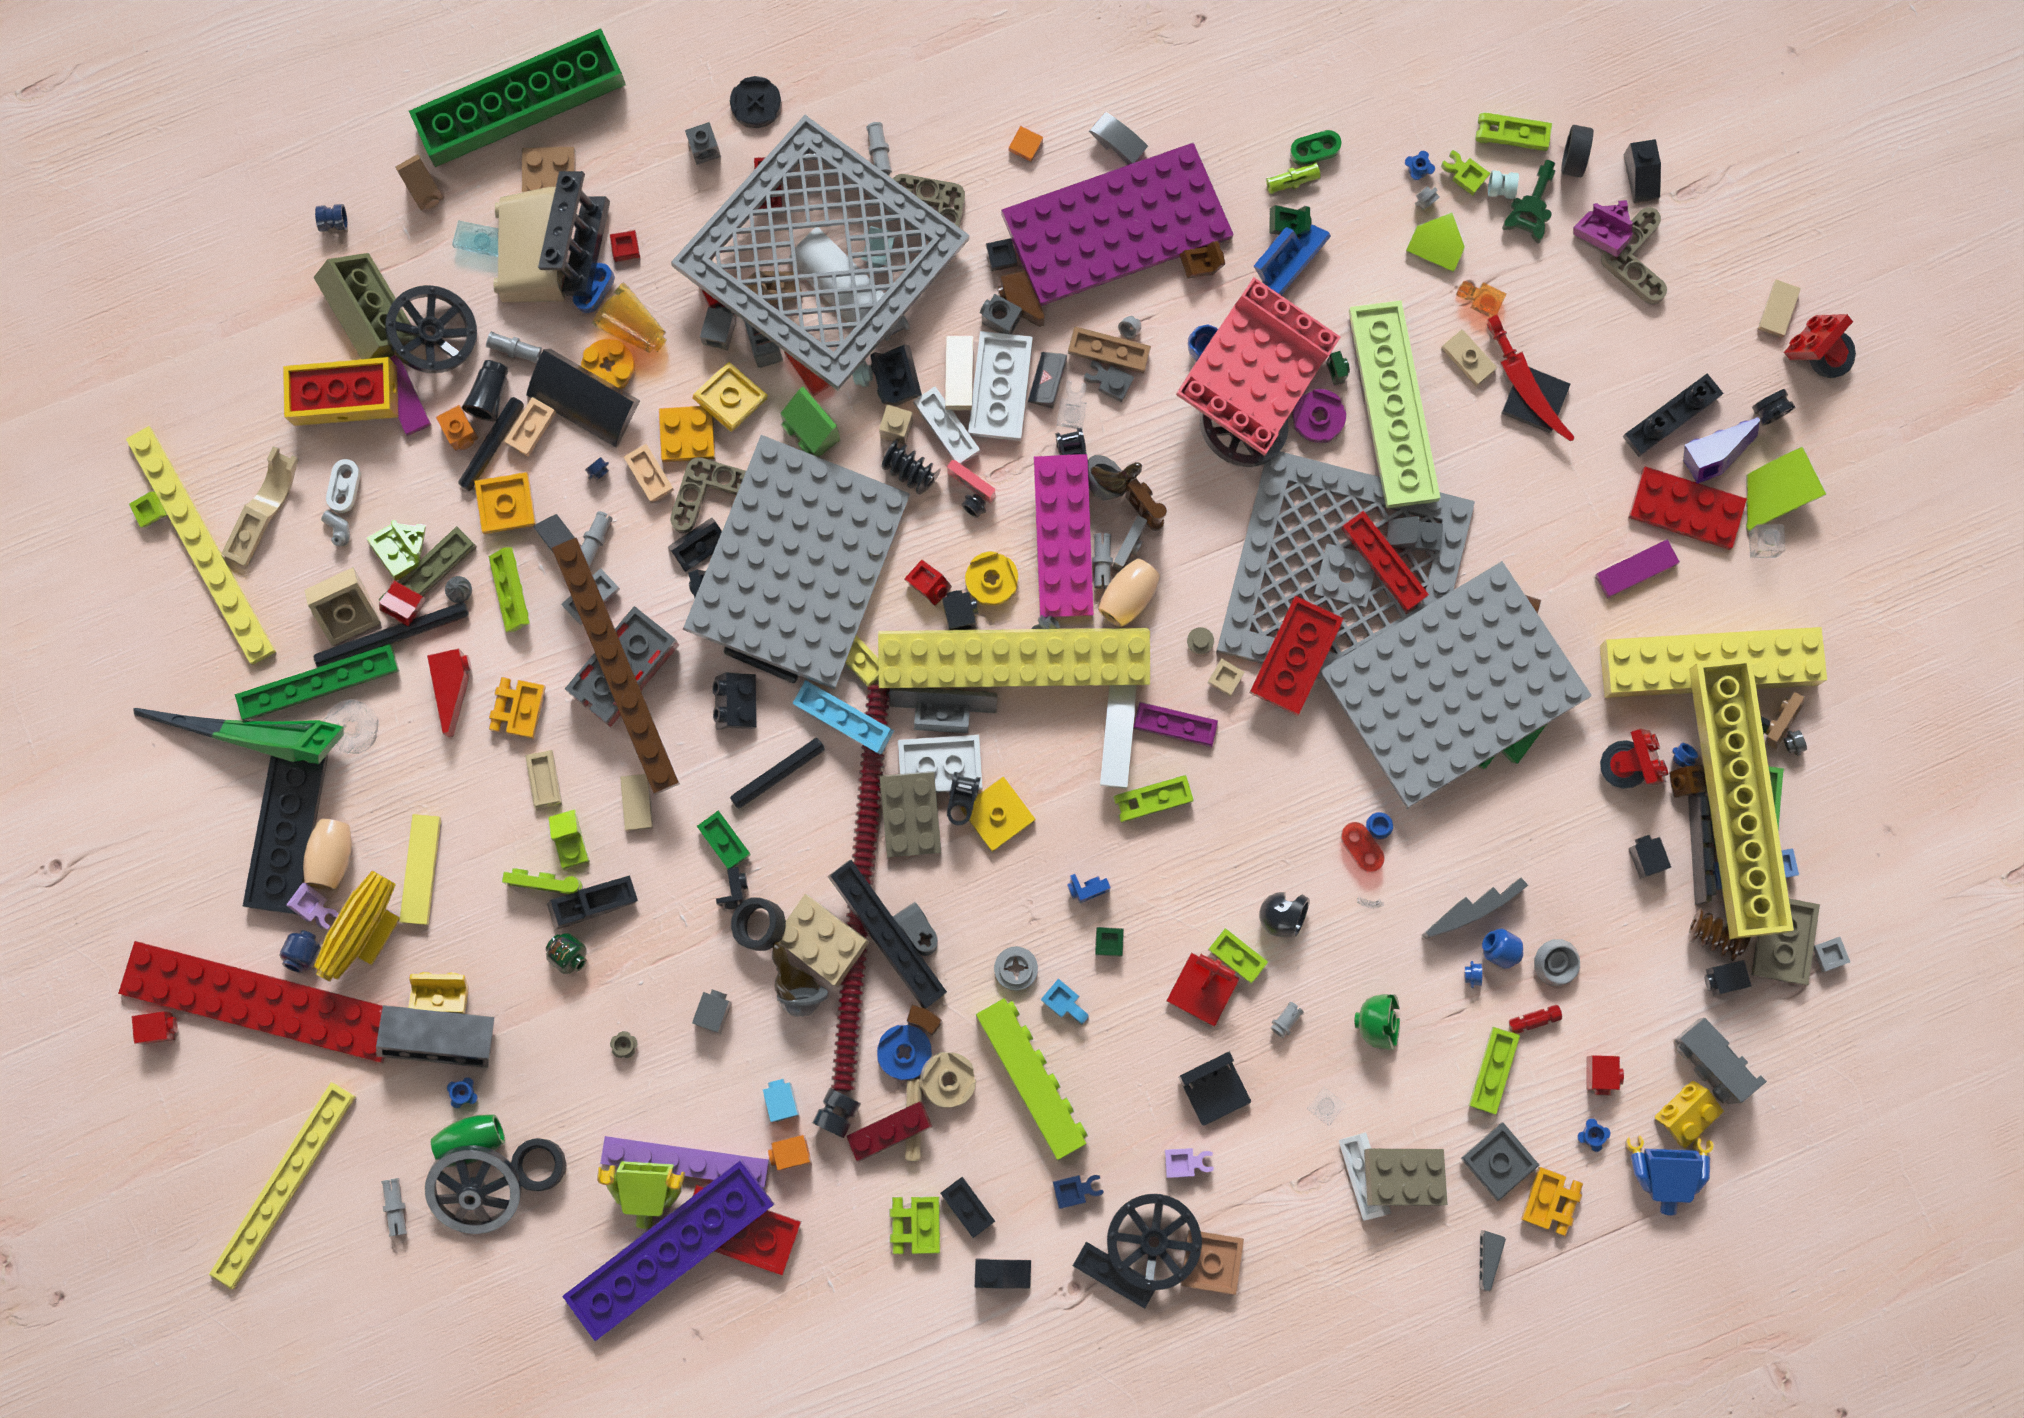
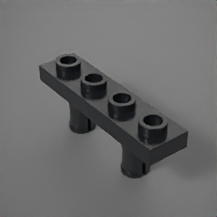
[1623,373,1724,457]

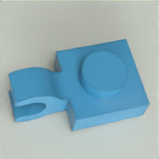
[1041,979,1089,1024]

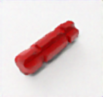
[1508,1005,1562,1034]

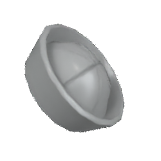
[1534,939,1580,986]

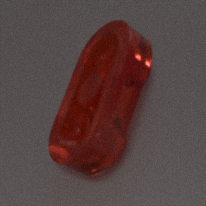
[1340,822,1385,873]

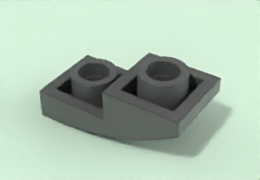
[1089,113,1148,165]

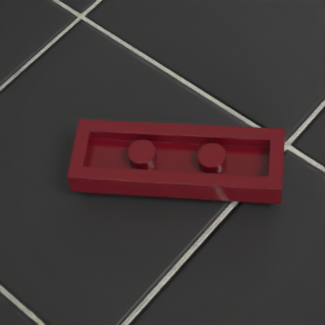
[846,1101,933,1162]

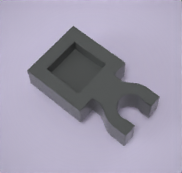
[1084,360,1134,402]

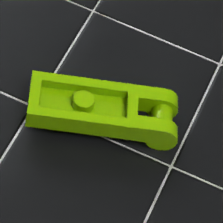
[1475,113,1552,151]
[1113,775,1194,823]
[502,868,583,894]

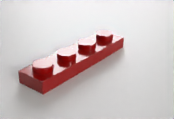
[1341,510,1429,612]

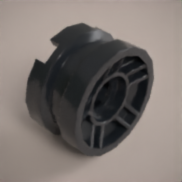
[1752,389,1796,426]

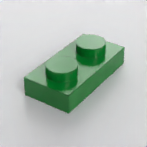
[697,810,751,869]

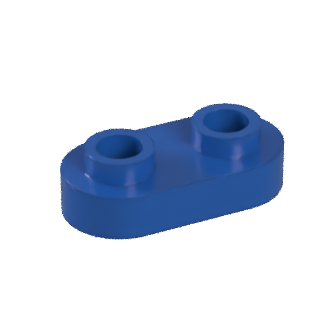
[573,263,615,313]

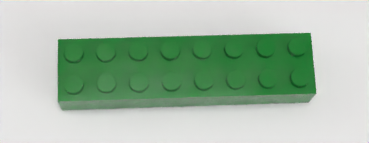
[409,28,626,167]

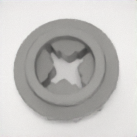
[994,946,1038,991]

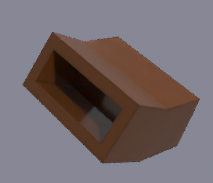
[907,1005,943,1036]

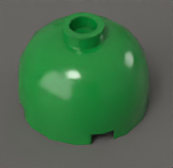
[1354,994,1400,1050]

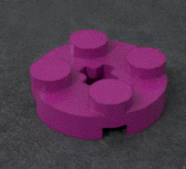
[1292,389,1346,443]

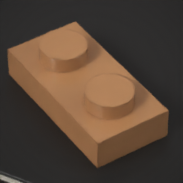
[1765,692,1804,750]

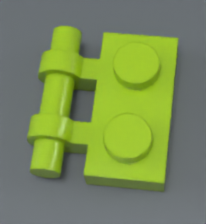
[889,1196,940,1254]

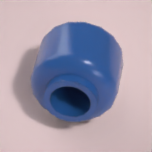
[1482,928,1524,969]

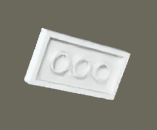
[968,331,1033,441]

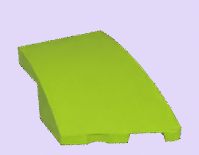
[1746,447,1826,532]

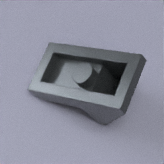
[1387,516,1443,552]

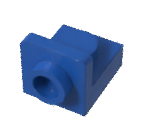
[1067,874,1111,904]

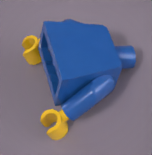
[1625,1136,1714,1216]

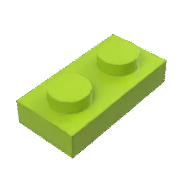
[1208,928,1268,984]

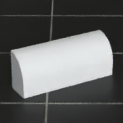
[789,227,885,322]

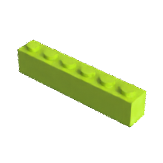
[976,998,1088,1160]

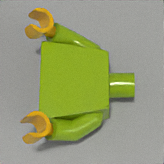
[597,1161,685,1229]

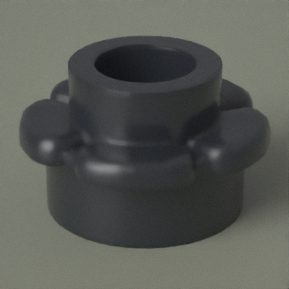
[962,494,986,518]

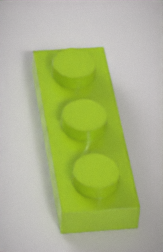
[488,547,530,632]
[1468,1027,1520,1115]

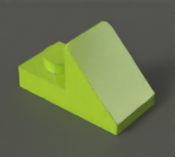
[549,809,590,869]

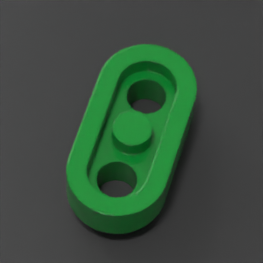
[1290,130,1342,166]

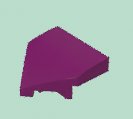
[1573,200,1633,257]

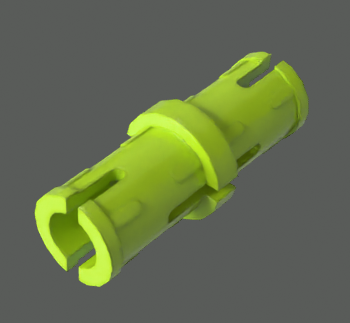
[1266,163,1321,194]

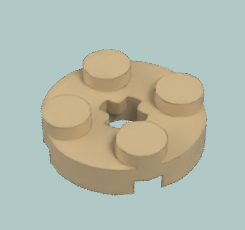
[919,1052,976,1107]

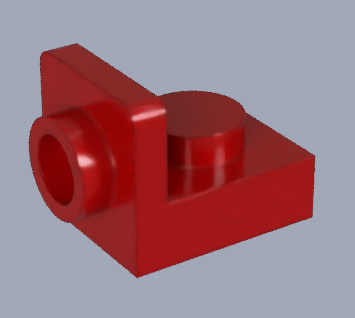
[904,559,952,606]

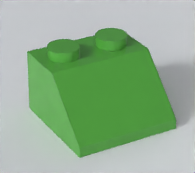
[780,387,840,457]

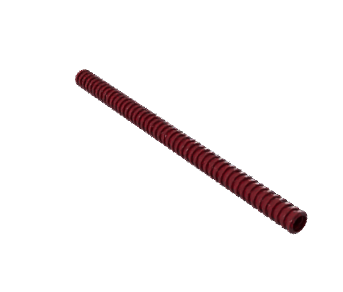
[831,685,890,1092]

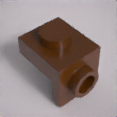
[1180,241,1225,279]

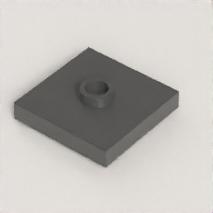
[1461,1122,1540,1201]

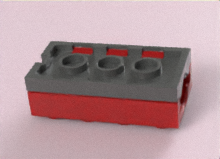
[564,606,679,728]

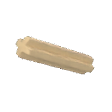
[905,1079,922,1161]

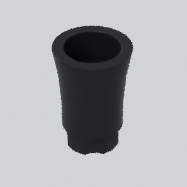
[462,360,508,421]

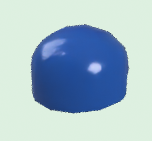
[1187,324,1218,362]

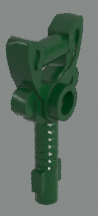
[1502,160,1556,243]

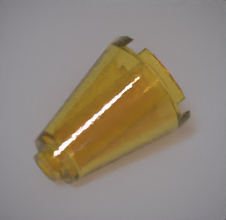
[591,282,667,353]

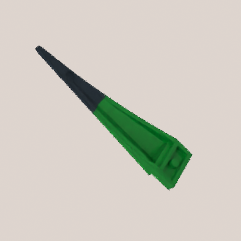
[133,708,344,764]

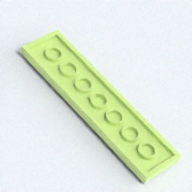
[1348,300,1440,509]

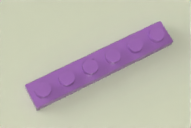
[600,1136,770,1187]

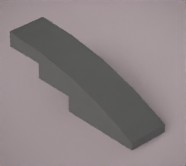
[1422,877,1528,939]

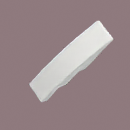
[1100,685,1137,789]

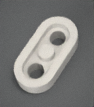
[326,459,361,513]

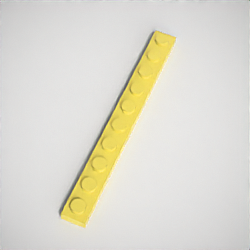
[126,426,276,665]

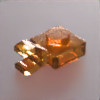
[1456,281,1507,317]

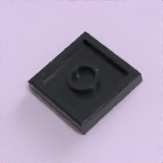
[1501,367,1571,433]

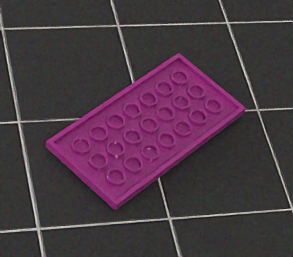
[1001,142,1234,306]

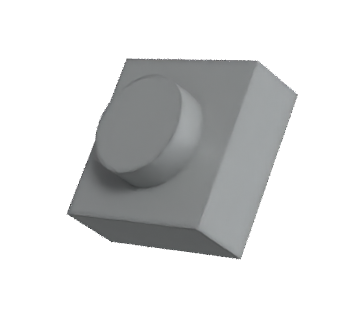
[1813,937,1850,972]

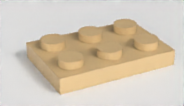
[779,894,869,987]

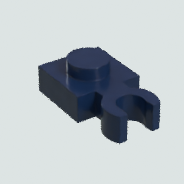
[1053,1175,1104,1209]

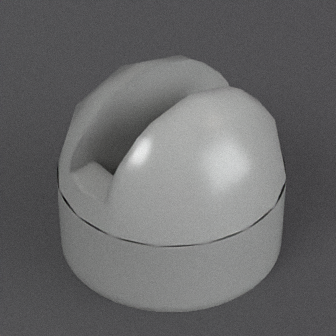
[1118,316,1141,339]

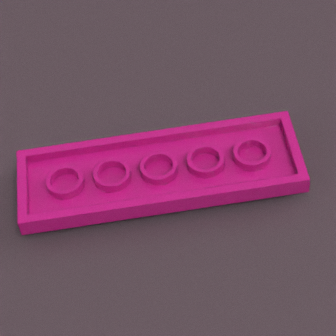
[1034,454,1094,617]

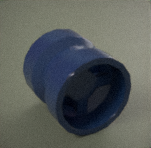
[315,204,348,232]

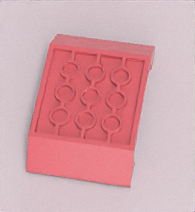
[1176,277,1341,456]

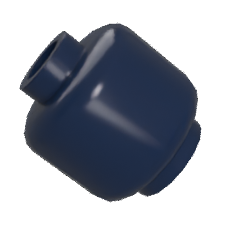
[279,930,321,973]

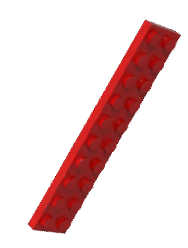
[118,941,385,1063]

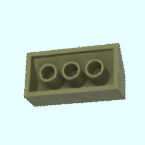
[313,253,416,359]

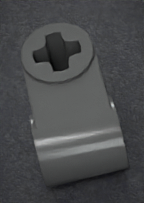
[893,902,938,956]

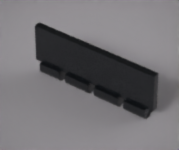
[1688,792,1717,904]

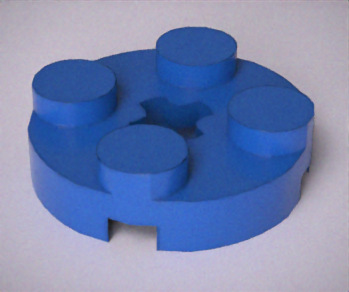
[877,1025,932,1080]

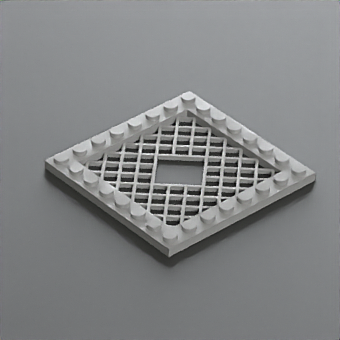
[671,115,970,391]

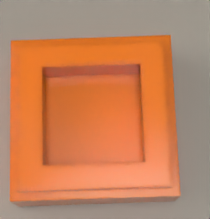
[1008,126,1044,162]

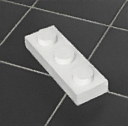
[913,387,980,465]
[1339,1132,1391,1221]

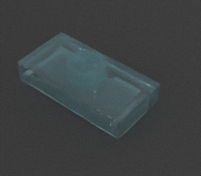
[452,220,498,257]

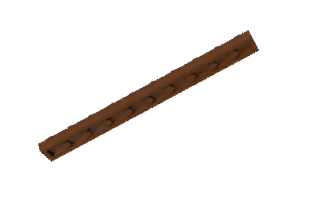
[552,537,680,795]

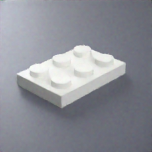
[898,735,983,793]

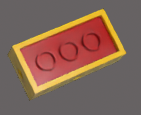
[283,357,399,426]

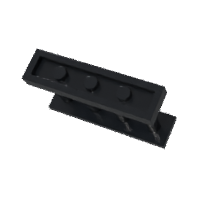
[538,171,610,296]

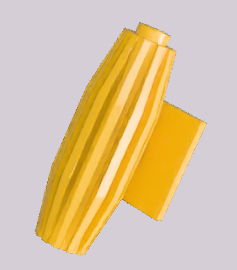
[314,870,400,982]

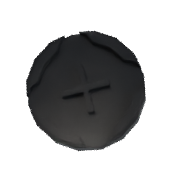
[730,76,782,128]

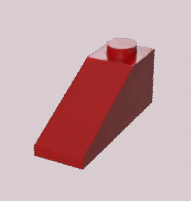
[427,648,471,738]

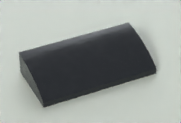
[526,349,640,447]

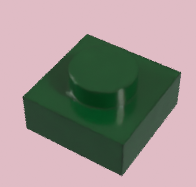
[1326,351,1350,386]
[1095,927,1124,957]

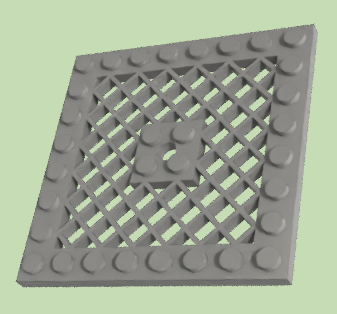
[1216,452,1475,680]

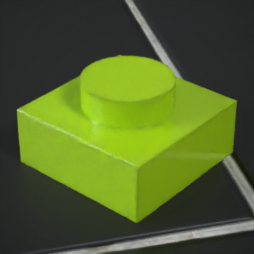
[129,492,167,528]

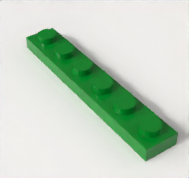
[234,644,400,721]

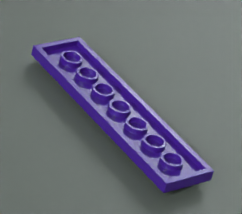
[562,1159,775,1341]

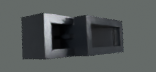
[547,875,638,930]

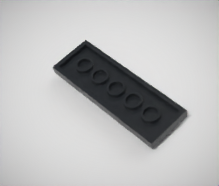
[242,755,328,915]

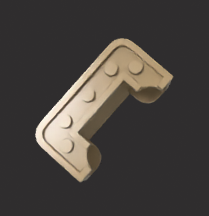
[493,187,565,302]

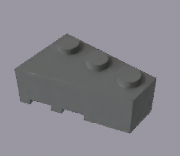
[1674,1018,1767,1104]

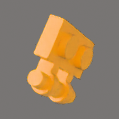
[489,677,546,739]
[1521,1167,1583,1236]

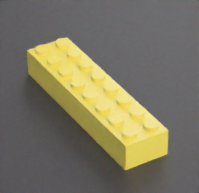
[1600,627,1827,698]

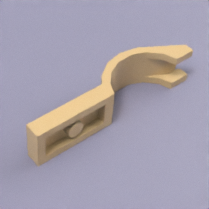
[221,446,299,566]

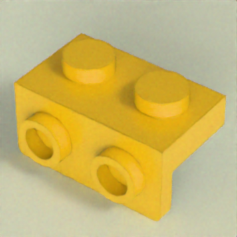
[408,972,469,1014]
[1655,1081,1724,1149]

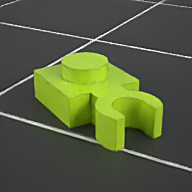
[1441,150,1490,196]

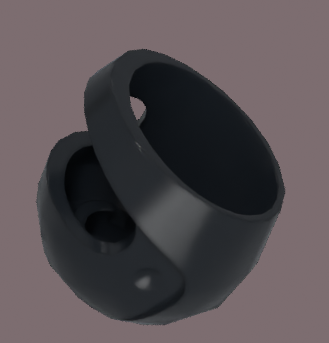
[1259,892,1310,937]

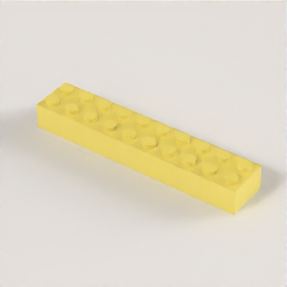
[878,628,1150,688]
[1689,657,1794,939]

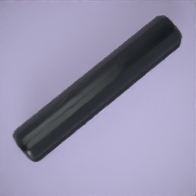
[724,647,799,683]

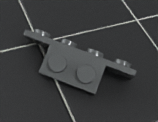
[889,688,998,733]

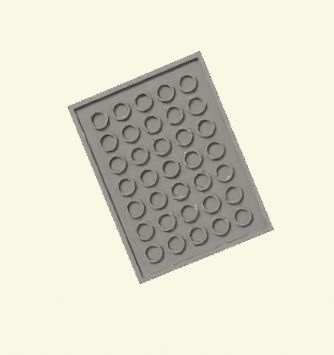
[683,435,910,689]
[1319,561,1592,809]

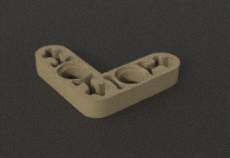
[893,174,965,228]
[1601,207,1667,305]
[670,457,746,533]

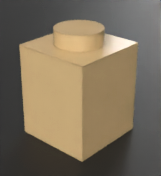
[879,405,913,445]

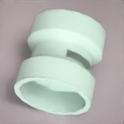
[1488,170,1519,199]

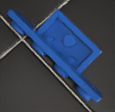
[1254,225,1331,296]

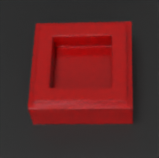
[609,230,641,262]

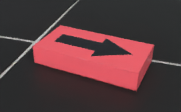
[947,460,996,503]

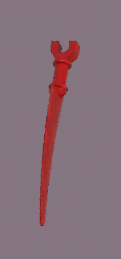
[1487,314,1575,441]

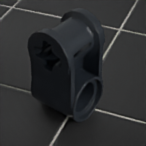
[1055,428,1088,459]
[947,771,981,825]

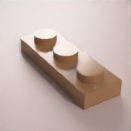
[1068,326,1151,374]

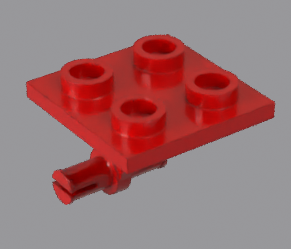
[1166,952,1240,1027]

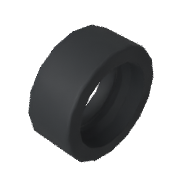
[1561,124,1594,178]
[731,897,786,951]
[511,1138,566,1191]

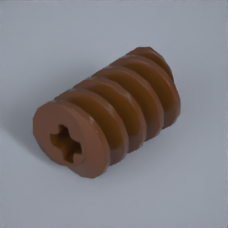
[1689,909,1751,961]

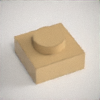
[1207,659,1245,697]

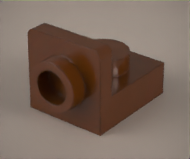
[1669,765,1708,798]

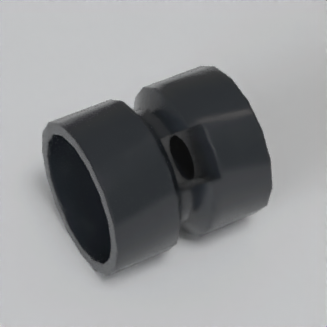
[812,1088,861,1138]

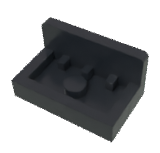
[870,344,922,406]
[712,672,757,730]

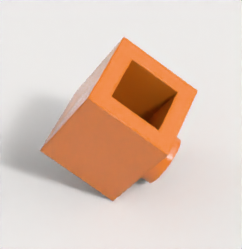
[436,405,479,451]

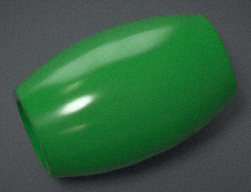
[430,1115,505,1167]

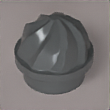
[445,576,472,603]

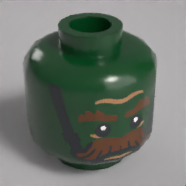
[546,933,587,974]

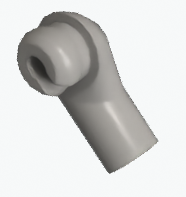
[321,510,350,546]

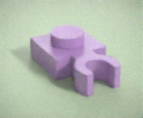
[286,883,339,929]
[1165,1148,1214,1178]

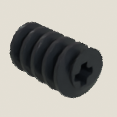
[881,438,941,495]

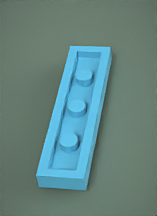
[792,680,894,754]

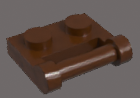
[1125,478,1167,531]

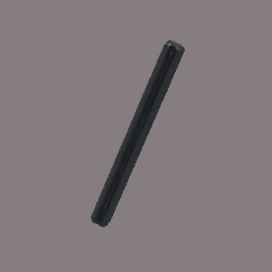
[314,602,469,668]

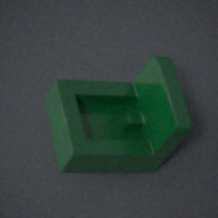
[1269,205,1312,237]

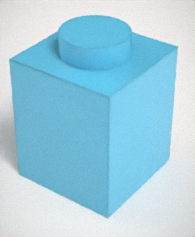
[763,1079,800,1123]

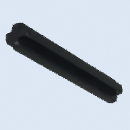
[458,397,524,491]
[730,738,825,809]

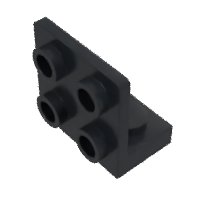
[1178,1051,1251,1126]

